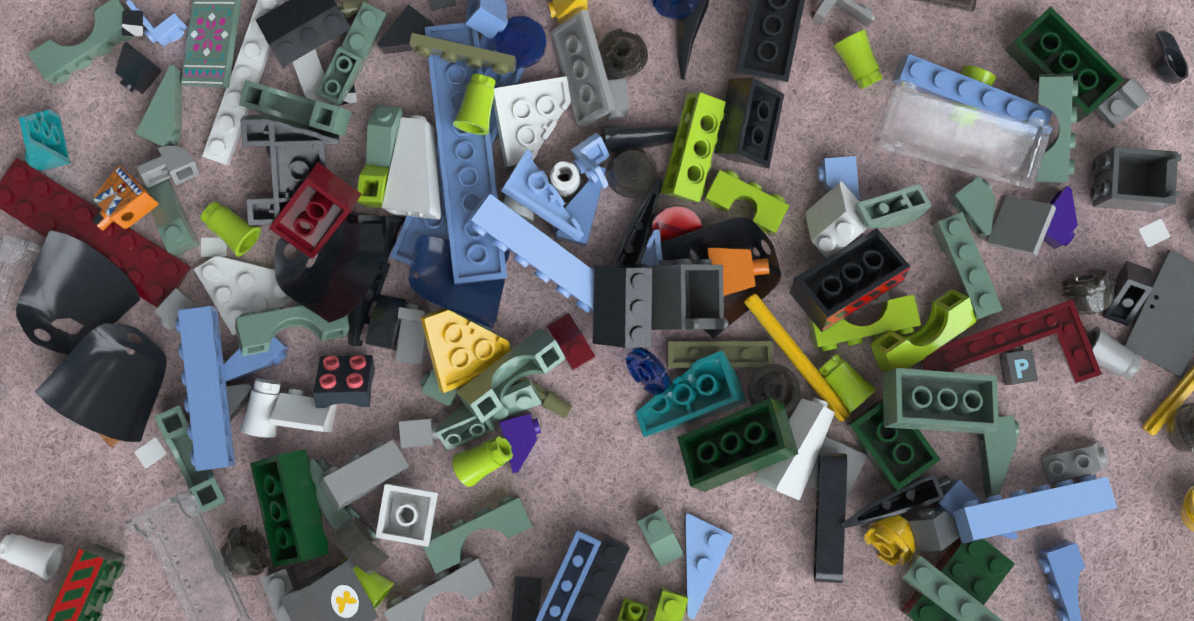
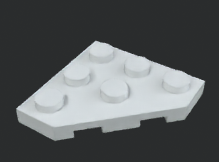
[493,76,571,167]
[194,256,294,336]

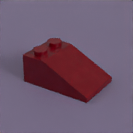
[269,162,362,259]

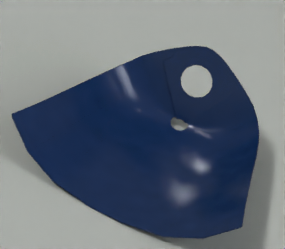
[408,235,510,329]

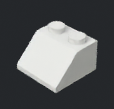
[805,181,867,258]
[269,389,337,432]
[375,483,438,547]

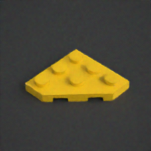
[420,308,511,393]

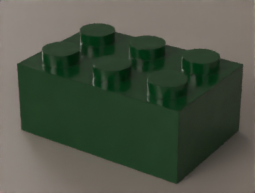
[845,398,941,491]

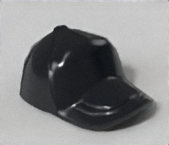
[1150,31,1189,84]

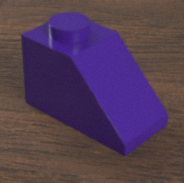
[1043,186,1078,249]
[500,414,541,473]

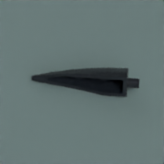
[676,0,709,80]
[590,125,678,153]
[610,177,663,264]
[840,474,951,528]

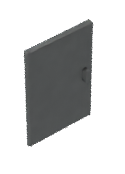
[1123,250,1194,378]

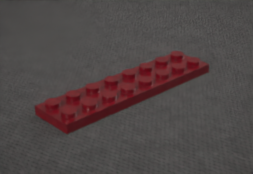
[0,158,192,308]

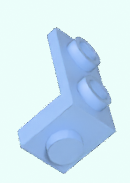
[125,0,188,47]
[571,133,610,188]

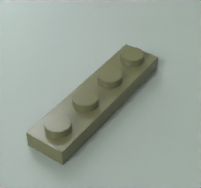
[409,33,516,75]
[667,341,773,368]

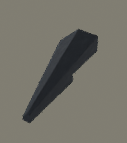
[347,213,406,346]

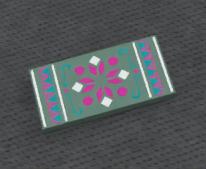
[181,0,242,88]

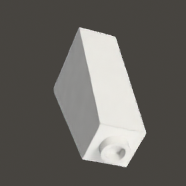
[382,115,441,220]
[754,397,835,501]

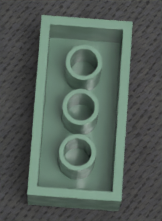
[883,368,999,434]

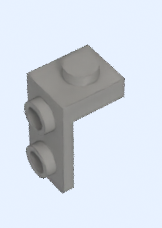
[812,0,875,27]
[396,304,429,365]
[1042,440,1109,483]

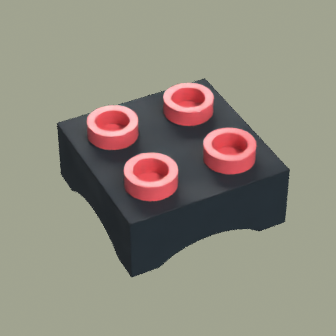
[313,355,375,408]

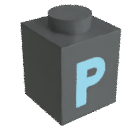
[999,346,1038,385]

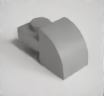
[1095,77,1150,128]
[137,146,200,188]

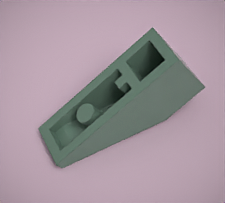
[135,64,182,147]
[144,179,201,256]
[855,184,932,228]
[977,415,1019,498]

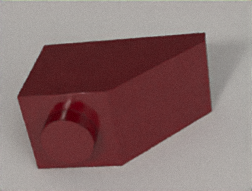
[547,314,596,371]

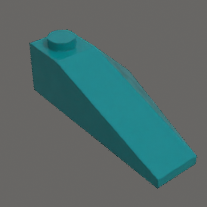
[19,109,71,171]
[635,350,747,437]

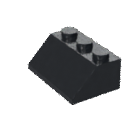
[256,0,351,67]
[714,78,785,168]
[592,264,652,348]

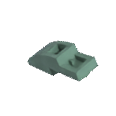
[316,2,388,106]
[435,379,542,451]
[310,458,380,552]

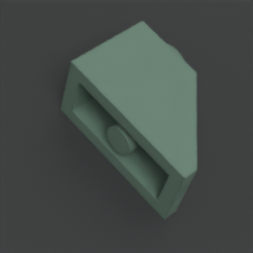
[366,104,405,168]
[948,176,995,240]
[637,508,684,567]

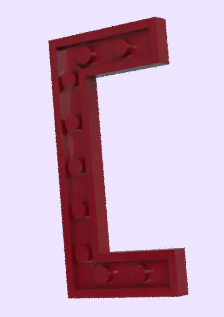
[921,299,1102,383]

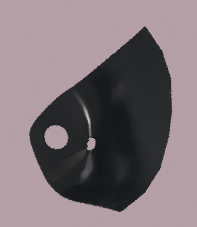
[661,217,781,339]
[274,222,384,323]
[16,230,140,355]
[35,323,167,442]

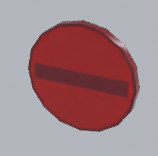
[651,205,703,242]

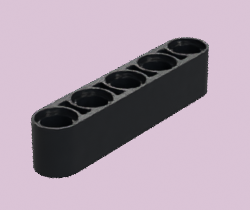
[814,452,848,583]

